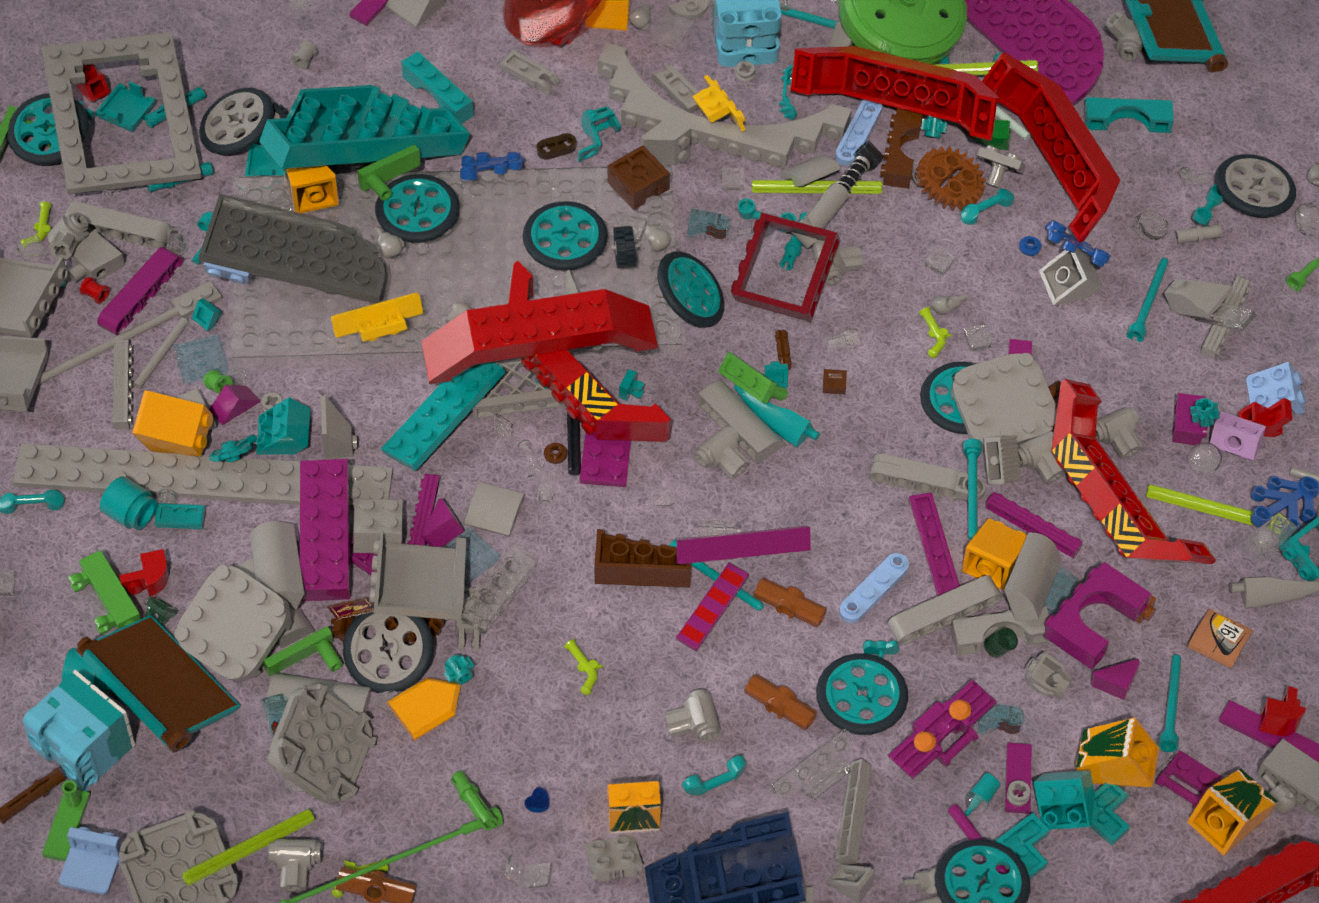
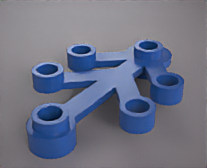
[460,152,525,180]
[1045,220,1111,267]
[1251,476,1319,533]

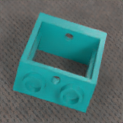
[1279,516,1319,581]

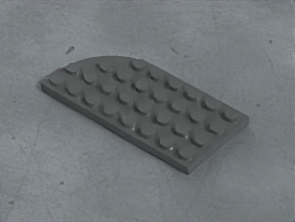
[199,193,385,303]

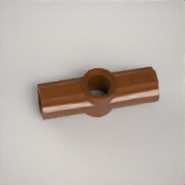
[754,578,827,628]
[744,674,817,731]
[336,867,416,903]

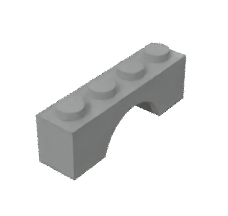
[950,607,1051,656]

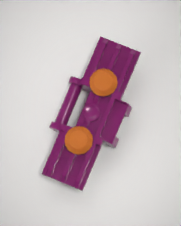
[888,680,997,779]

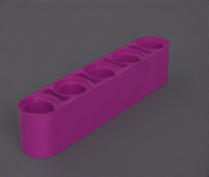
[97,247,183,335]

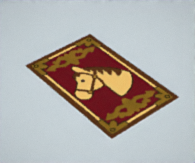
[326,597,374,620]

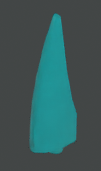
[734,385,820,448]

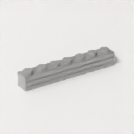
[1201,276,1251,359]
[113,339,133,430]
[835,759,872,865]

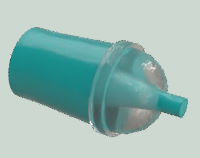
[965,773,1001,816]

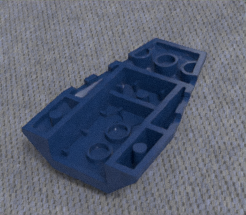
[645,812,806,903]

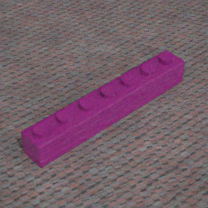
[407,474,440,546]
[985,492,1083,559]

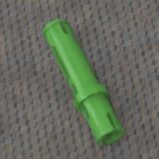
[451,771,497,831]

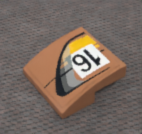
[1188,609,1253,669]

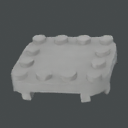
[950,353,1057,452]
[174,565,292,683]
[268,684,376,805]
[118,811,238,903]

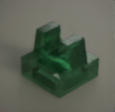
[144,596,179,626]

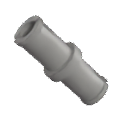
[1175,223,1222,244]

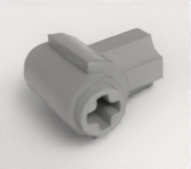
[1105,11,1143,61]
[48,212,90,260]
[812,239,863,285]
[1096,407,1143,459]
[693,426,749,479]
[1017,431,1066,484]
[665,690,720,742]
[269,839,322,892]

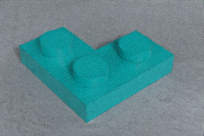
[1090,783,1130,846]
[995,813,1050,879]

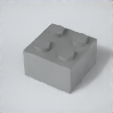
[354,499,403,553]

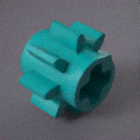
[921,115,947,138]
[1190,398,1220,427]
[443,654,475,685]

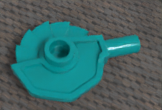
[209,434,257,462]

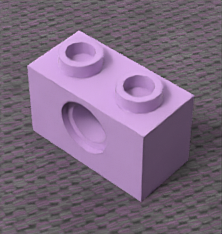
[1209,412,1266,460]

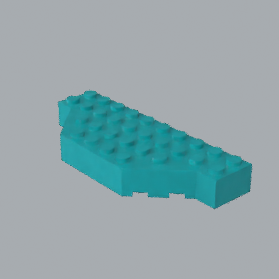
[259,85,470,169]

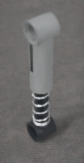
[791,140,884,248]

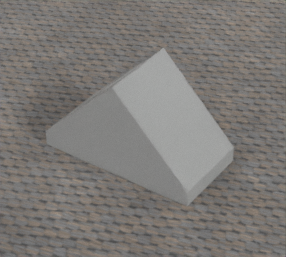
[826,864,875,903]

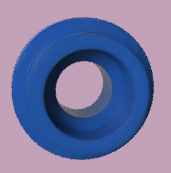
[1019,236,1042,256]

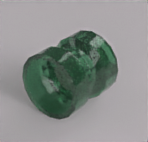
[984,627,1018,658]

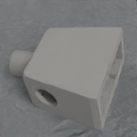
[68,230,125,282]

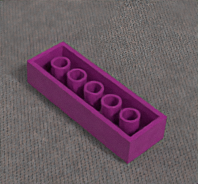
[300,459,351,602]

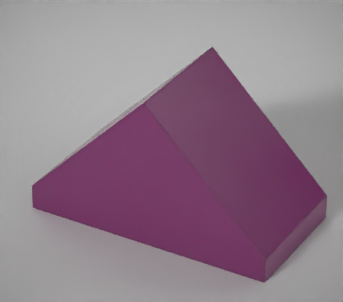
[209,385,260,426]
[422,499,464,547]
[1090,659,1140,700]

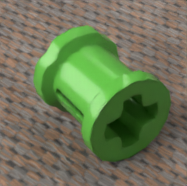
[203,370,233,394]

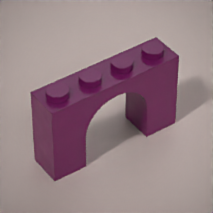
[1045,562,1152,670]

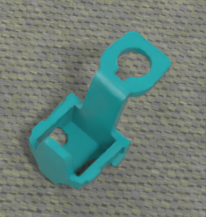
[577,106,621,162]

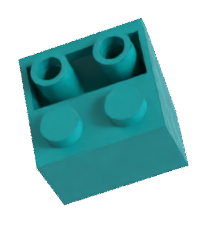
[256,397,310,455]
[1034,770,1095,830]

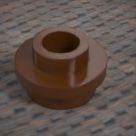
[544,443,567,464]

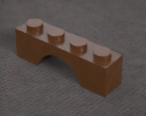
[880,108,923,189]

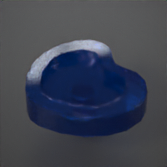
[524,787,550,813]

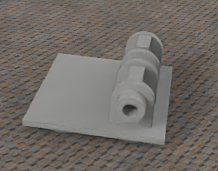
[584,835,643,883]

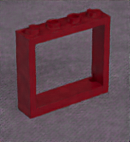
[731,212,841,322]

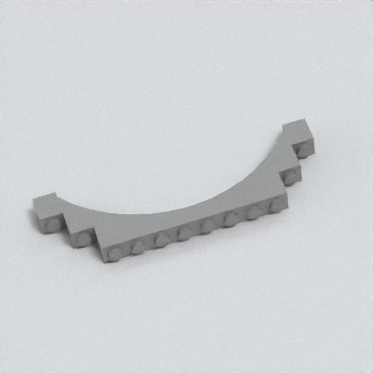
[598,42,852,168]

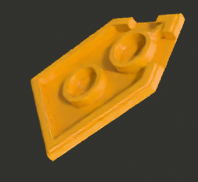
[387,677,461,741]

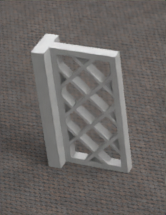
[472,359,565,419]

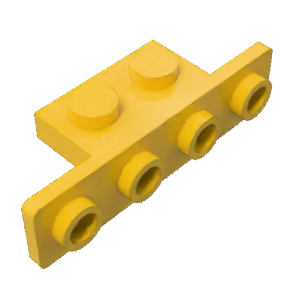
[692,75,746,132]
[331,292,423,342]

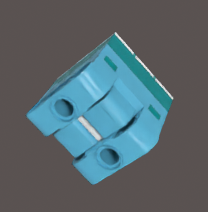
[711,0,781,67]
[23,670,135,791]

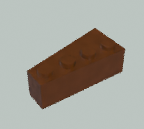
[594,529,691,588]

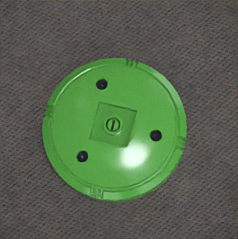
[838,0,967,65]

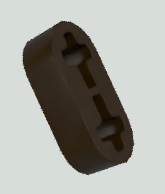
[536,133,577,160]

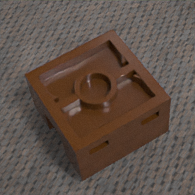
[607,145,670,210]

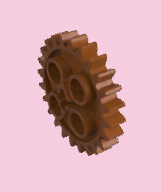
[916,146,986,211]

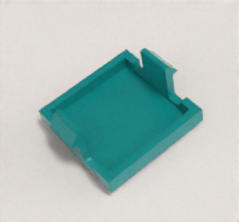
[95,81,156,132]
[245,143,286,183]

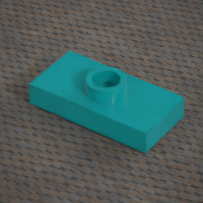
[154,503,206,530]

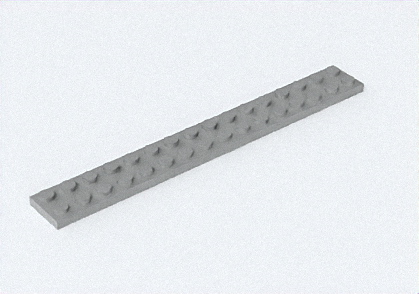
[13,444,393,509]

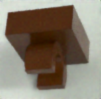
[330,616,354,642]

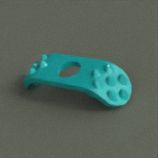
[779,64,797,120]

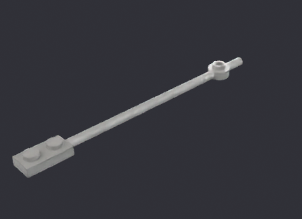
[37,281,222,385]

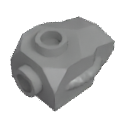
[1025,652,1072,700]

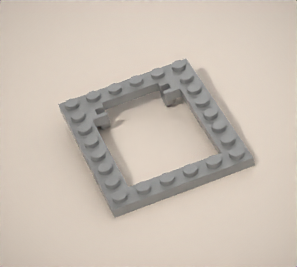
[41,32,201,194]

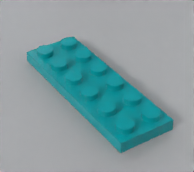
[381,362,505,471]

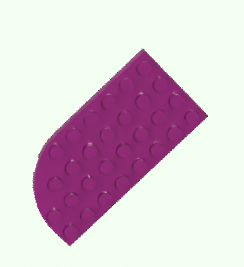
[965,0,1104,106]

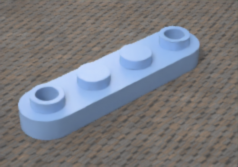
[836,100,882,166]
[839,553,909,623]

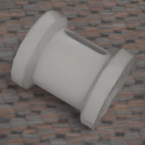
[291,41,318,70]

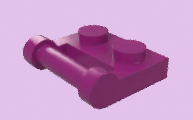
[1156,750,1222,808]

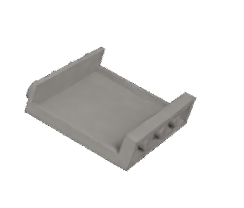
[0,255,68,338]
[0,336,49,412]
[369,530,466,621]

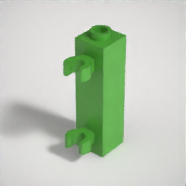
[68,550,141,635]

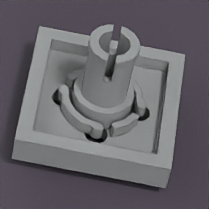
[978,145,1026,188]

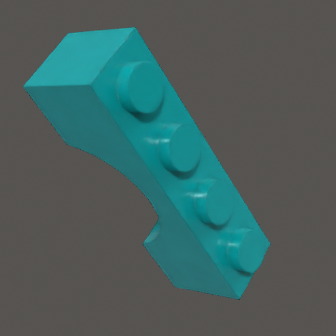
[401,51,473,124]
[1084,97,1174,133]

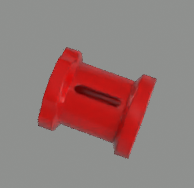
[79,277,110,305]

